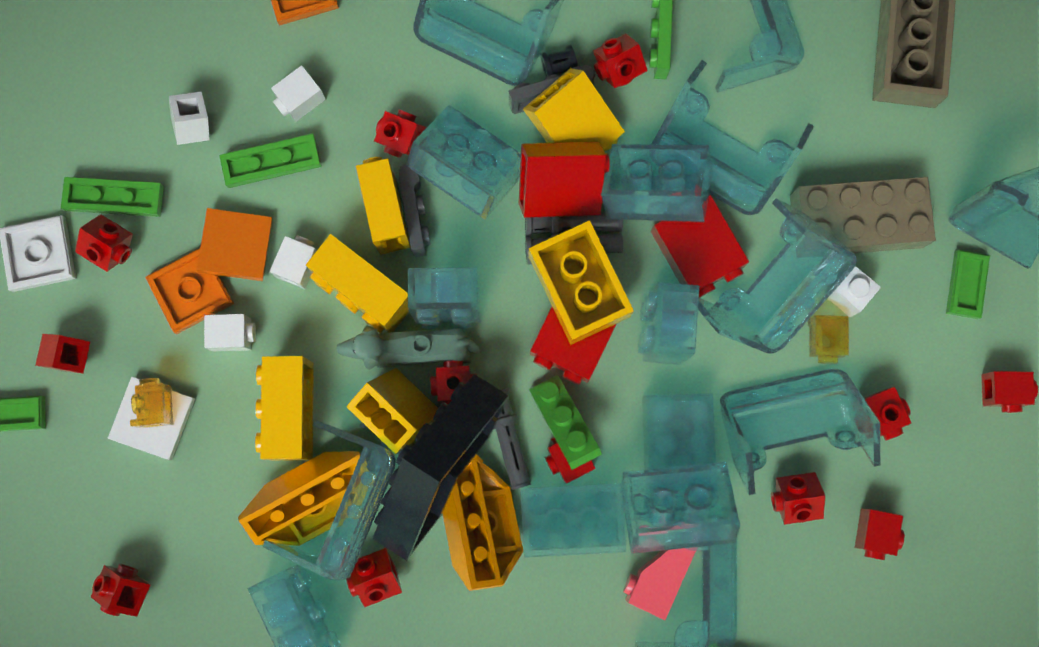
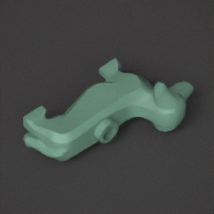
[336,325,480,370]

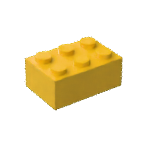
[528,220,634,345]
[306,234,415,334]
[255,356,314,461]

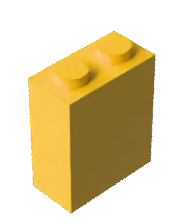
[523,68,625,151]
[356,157,411,255]
[346,368,438,454]

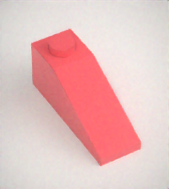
[623,523,706,620]

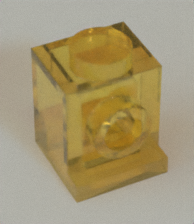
[808,315,849,364]
[130,378,173,428]

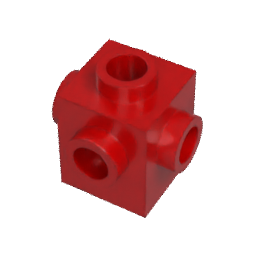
[593,33,648,88]
[374,109,431,159]
[75,214,133,272]
[430,361,477,404]
[856,386,912,441]
[771,472,825,525]
[346,548,402,607]
[91,564,150,617]

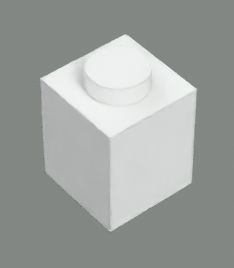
[271,65,326,122]
[169,92,209,145]
[270,235,317,289]
[825,266,881,317]
[204,314,256,352]

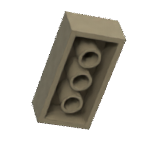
[872,0,956,108]
[790,177,936,258]

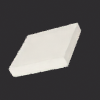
[0,215,76,292]
[108,377,195,460]

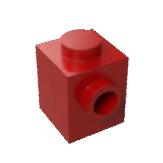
[35,334,90,374]
[981,371,1038,413]
[545,438,596,484]
[854,509,905,560]

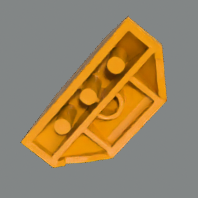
[238,451,375,546]
[443,454,523,591]

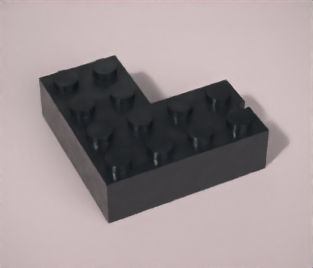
[373,374,509,561]

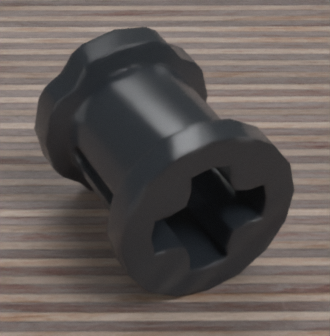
[540,44,578,78]

